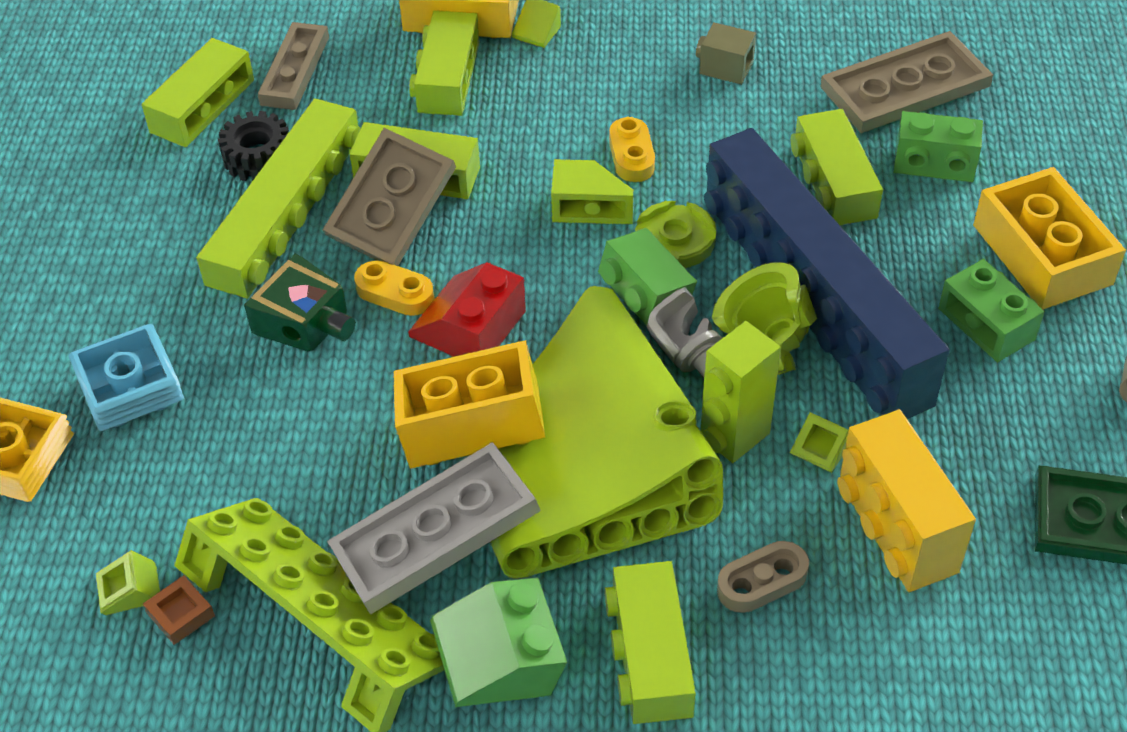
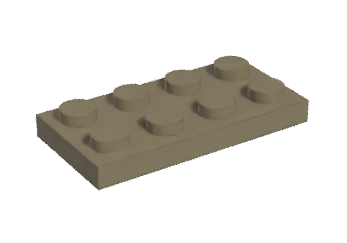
[820,31,993,133]

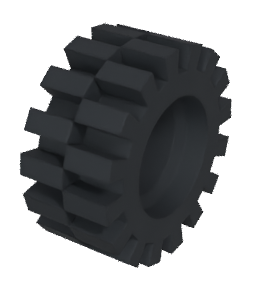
[218,111,289,181]

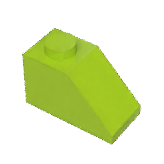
[551,159,634,224]

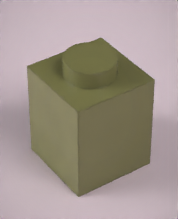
[696,22,756,85]

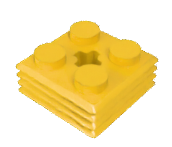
[0,397,74,502]

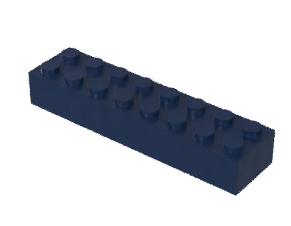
[704,128,950,419]

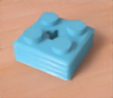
[68,324,184,431]

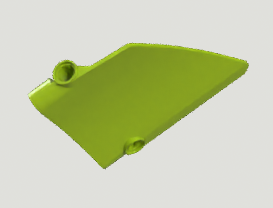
[468,286,723,579]

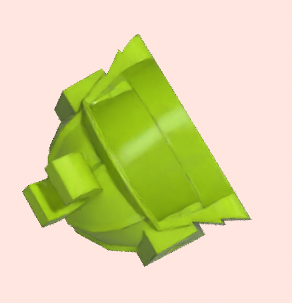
[712,262,817,375]

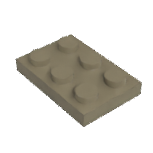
[323,128,456,266]

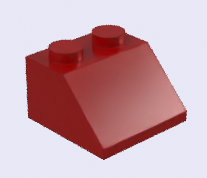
[408,262,526,357]

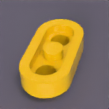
[609,117,655,182]
[354,260,434,316]

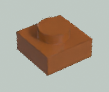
[143,575,215,645]

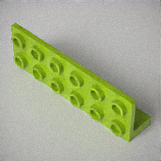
[174,498,444,732]

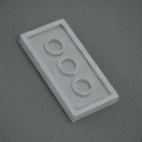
[327,442,541,615]

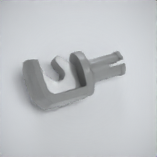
[647,287,722,378]

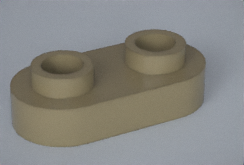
[717,541,809,613]

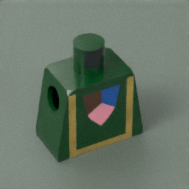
[244,253,356,352]

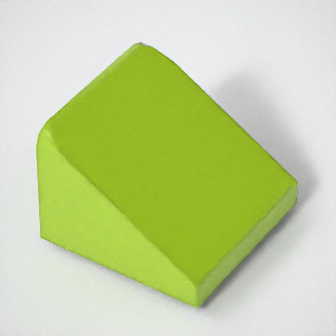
[512,0,561,48]
[790,412,849,473]
[96,550,160,615]

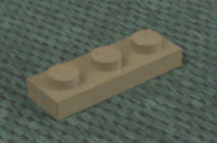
[258,22,329,110]

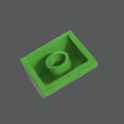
[430,578,567,707]

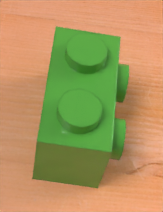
[893,111,983,182]
[598,228,697,326]
[938,258,1045,363]

